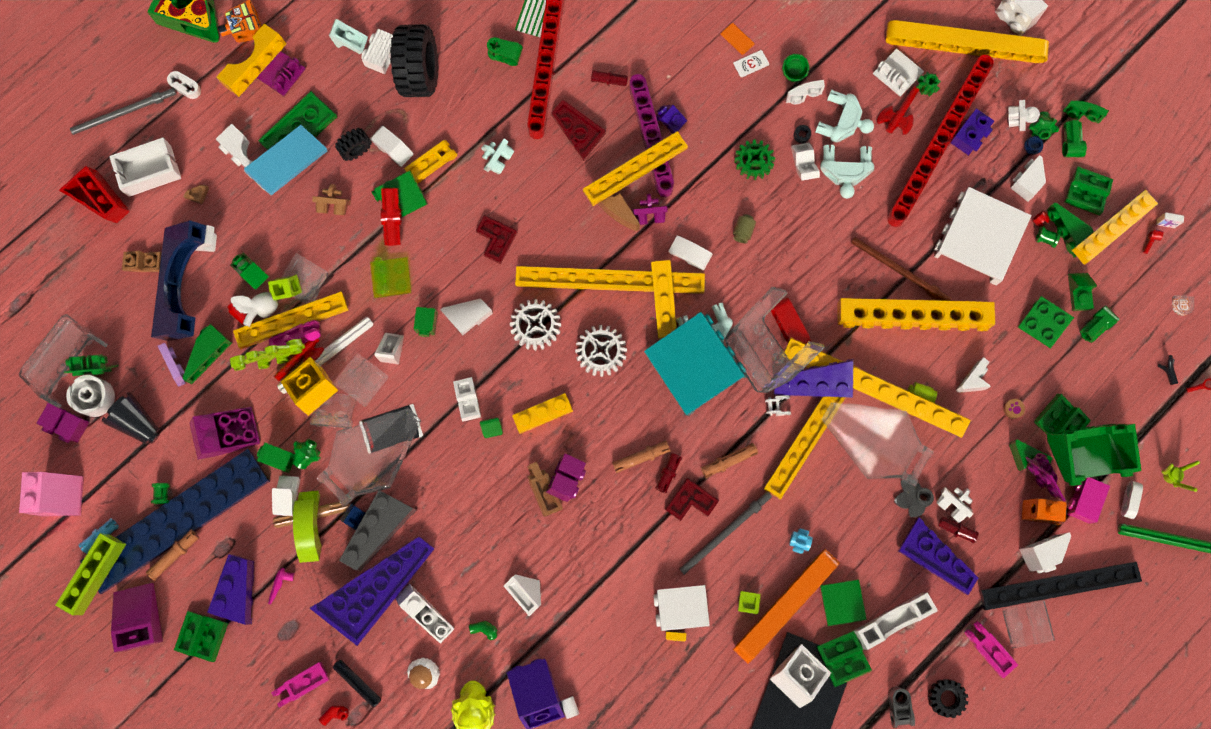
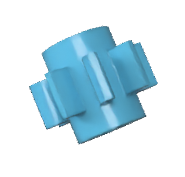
[789,528,813,554]

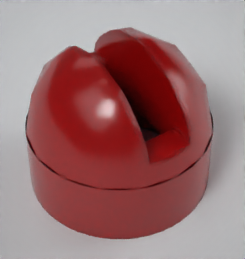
[1032,210,1050,227]

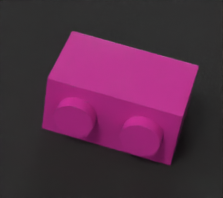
[1067,477,1110,524]

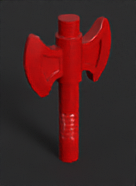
[877,86,919,135]
[273,339,324,381]

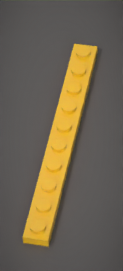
[515,266,705,294]
[783,338,971,438]

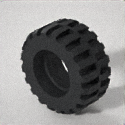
[390,24,438,97]

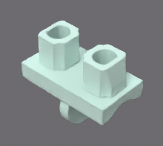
[481,139,514,174]

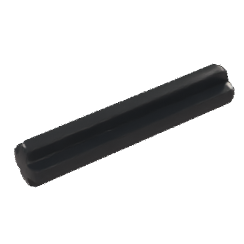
[333,660,381,707]

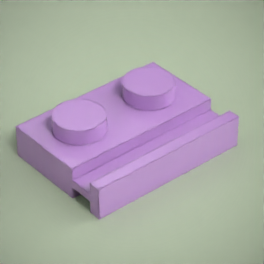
[158,343,185,387]

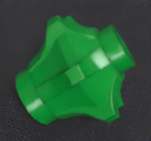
[1029,112,1059,140]
[292,439,321,469]

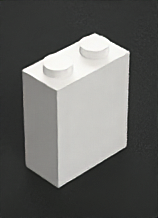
[653,585,710,631]

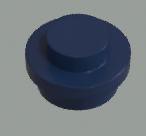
[1024,136,1043,155]

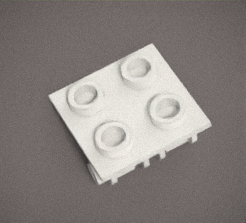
[873,48,924,97]

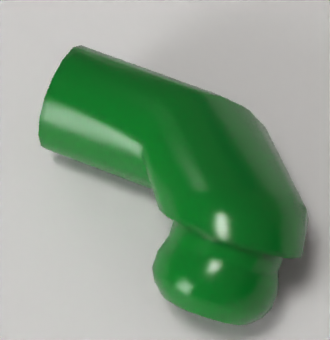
[469,621,498,640]

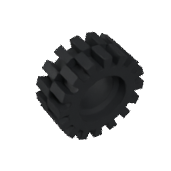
[335,128,372,161]
[928,679,969,718]

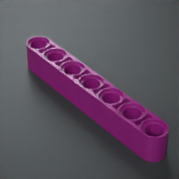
[629,74,674,197]

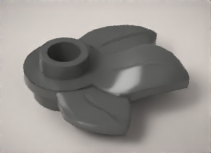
[894,480,934,517]

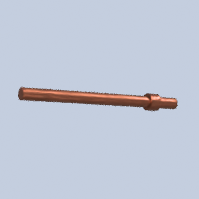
[851,237,952,301]

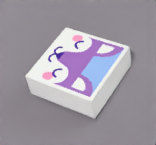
[1156,212,1184,228]

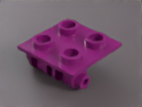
[257,51,306,96]
[1025,453,1066,502]

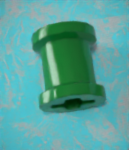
[1035,226,1061,248]
[151,483,170,504]

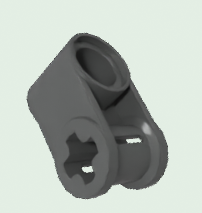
[888,686,915,728]

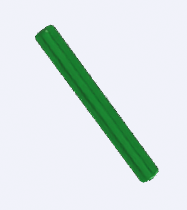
[1118,524,1211,553]

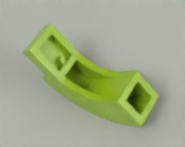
[293,491,322,563]

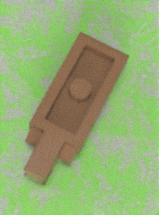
[527,462,563,517]

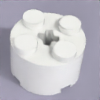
[66,375,115,417]

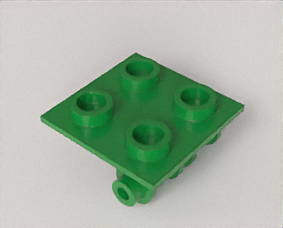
[1018,296,1074,349]
[64,354,119,376]

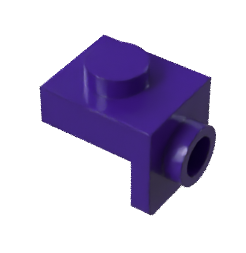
[656,105,687,134]

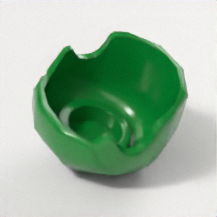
[781,54,810,82]

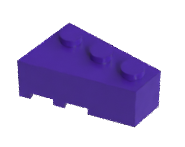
[207,554,254,625]

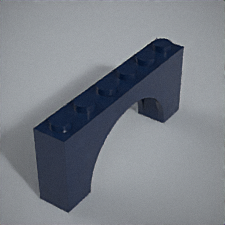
[151,220,207,341]

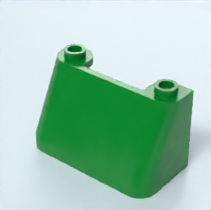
[1046,424,1142,486]

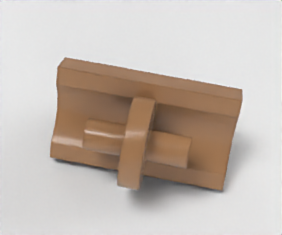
[312,184,351,215]

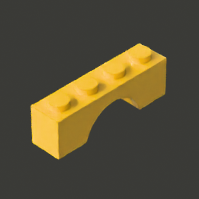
[216,24,287,97]

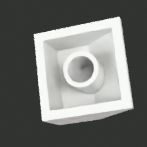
[1019,532,1071,573]
[770,644,831,708]

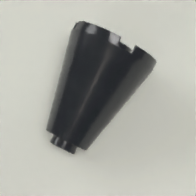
[102,392,160,444]

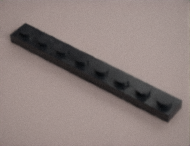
[979,562,1142,610]

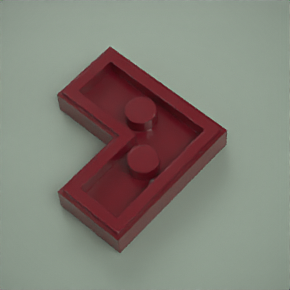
[476,215,518,264]
[665,478,719,521]

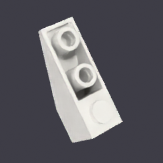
[395,583,454,643]

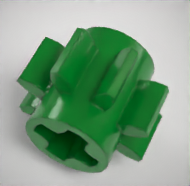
[916,72,941,97]

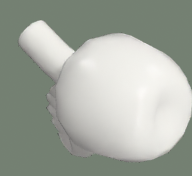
[231,292,278,327]

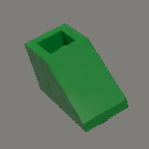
[230,252,269,290]
[257,442,294,473]

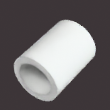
[560,696,580,719]

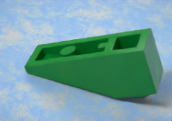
[182,324,232,385]

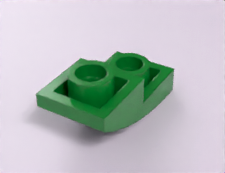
[1063,101,1109,124]

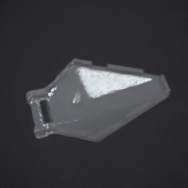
[821,402,934,486]
[317,408,421,507]

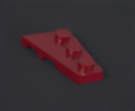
[551,99,606,161]

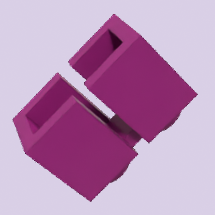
[36,403,89,443]
[546,454,586,502]

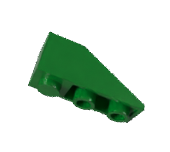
[1047,202,1094,258]

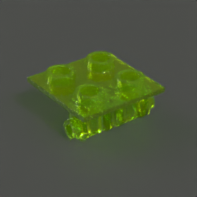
[370,257,412,298]

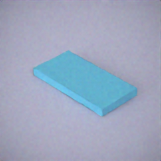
[244,125,327,195]

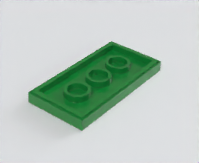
[258,91,337,150]

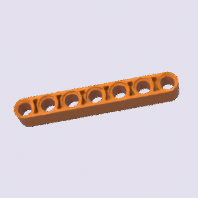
[733,549,840,664]

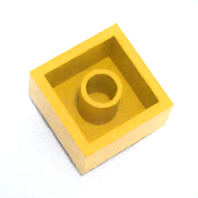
[281,357,338,416]

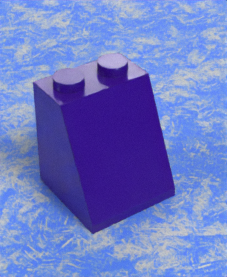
[507,659,565,729]

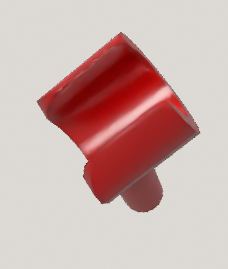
[1143,229,1164,254]
[1186,378,1211,393]

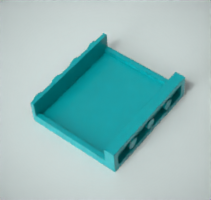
[644,312,747,416]

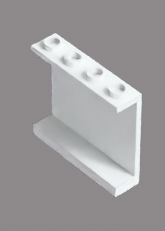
[934,187,1032,286]

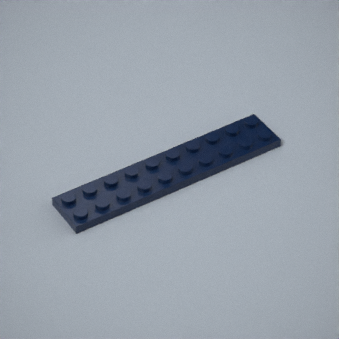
[80,449,270,594]

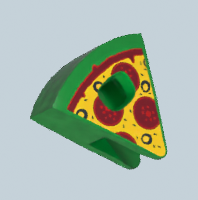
[147,0,220,43]

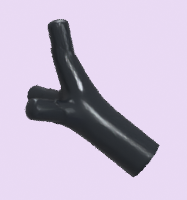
[1158,355,1178,385]

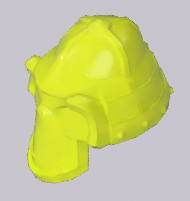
[451,681,496,729]

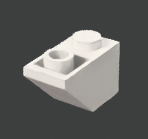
[1011,155,1046,202]

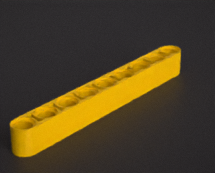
[886,20,1049,63]

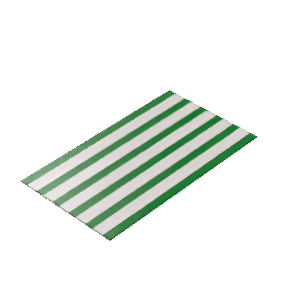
[515,0,552,37]

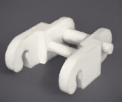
[765,395,791,416]

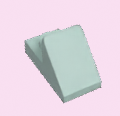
[329,19,368,54]

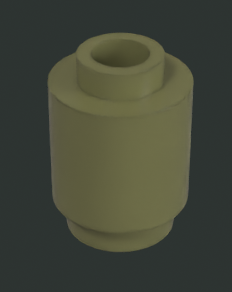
[733,214,756,244]

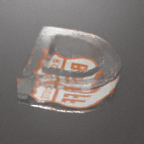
[1172,295,1195,316]

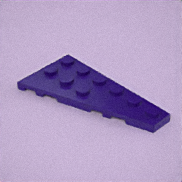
[310,537,434,646]

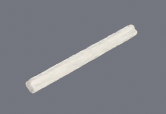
[277,317,373,394]

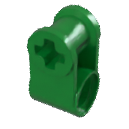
[487,37,523,66]

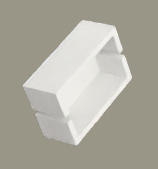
[110,138,181,197]

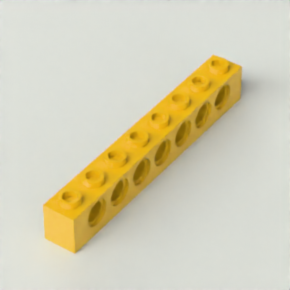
[837,298,995,331]

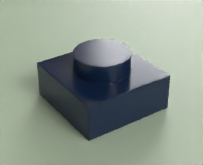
[340,504,366,530]

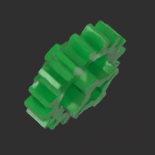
[734,139,775,180]

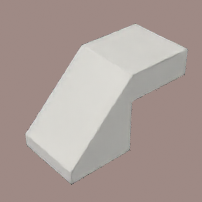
[370,126,414,167]
[791,143,820,181]

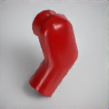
[318,705,349,726]

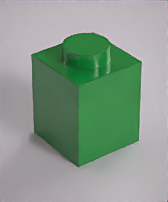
[413,307,438,337]

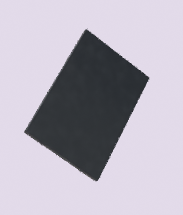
[751,632,847,729]

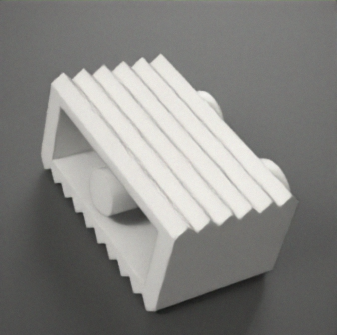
[362,29,393,74]

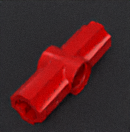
[381,188,402,246]

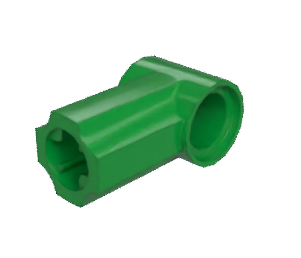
[1062,120,1087,158]
[1079,305,1120,343]

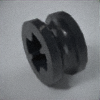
[794,125,811,144]

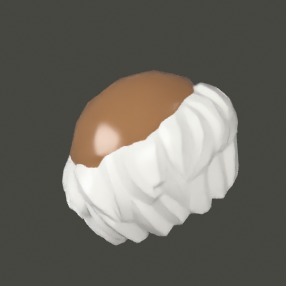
[407,658,440,689]

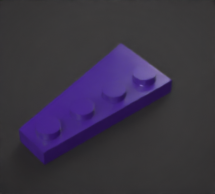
[774,358,854,398]
[898,517,978,595]

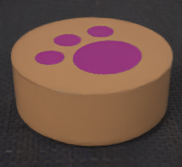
[1003,399,1025,419]

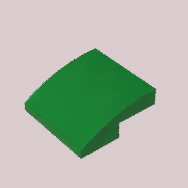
[1064,167,1113,216]
[375,170,428,217]
[1034,394,1091,434]
[820,580,867,626]
[174,611,228,662]
[817,631,872,688]

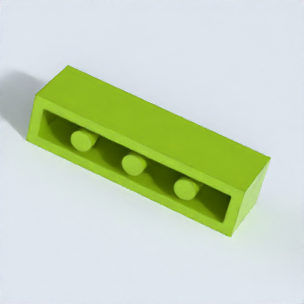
[55,533,126,615]

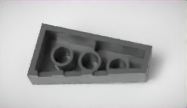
[339,490,417,571]

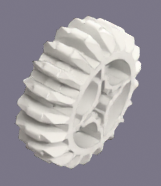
[510,299,561,351]
[575,325,627,377]

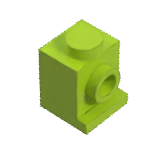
[268,274,302,300]

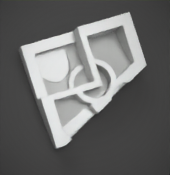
[440,299,493,335]

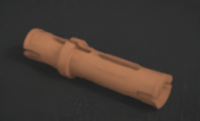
[612,440,671,473]
[701,443,758,479]
[146,529,200,581]

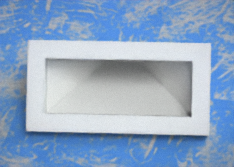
[504,574,541,616]

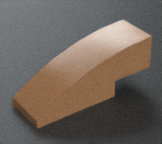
[598,194,640,231]

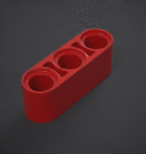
[769,297,812,346]

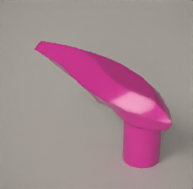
[268,567,295,605]

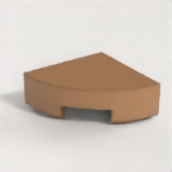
[183,185,209,204]

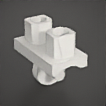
[1008,100,1040,131]
[937,487,974,522]

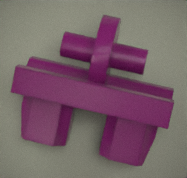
[632,194,668,225]

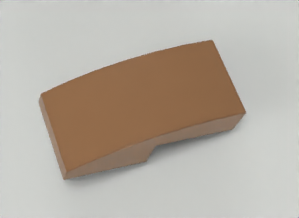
[122,251,162,272]

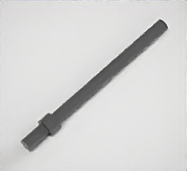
[70,88,177,135]
[679,491,772,575]

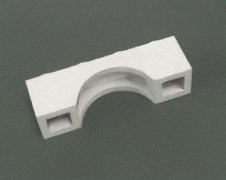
[216,124,264,190]
[854,592,938,650]

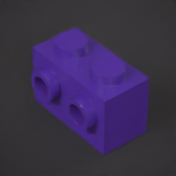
[951,108,994,156]

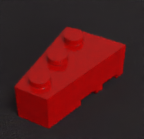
[59,166,130,224]

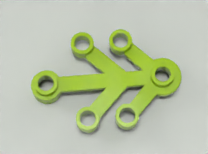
[229,339,305,371]

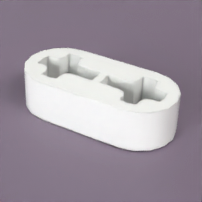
[167,71,201,99]
[1121,481,1143,519]

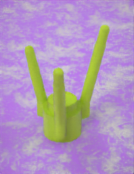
[1161,461,1200,492]

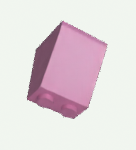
[19,472,83,516]

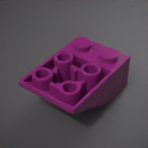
[189,407,260,460]
[111,583,163,652]

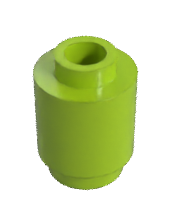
[907,382,937,403]

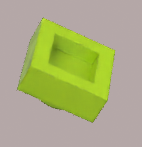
[738,591,761,614]

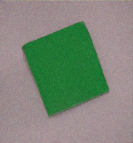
[480,417,503,438]

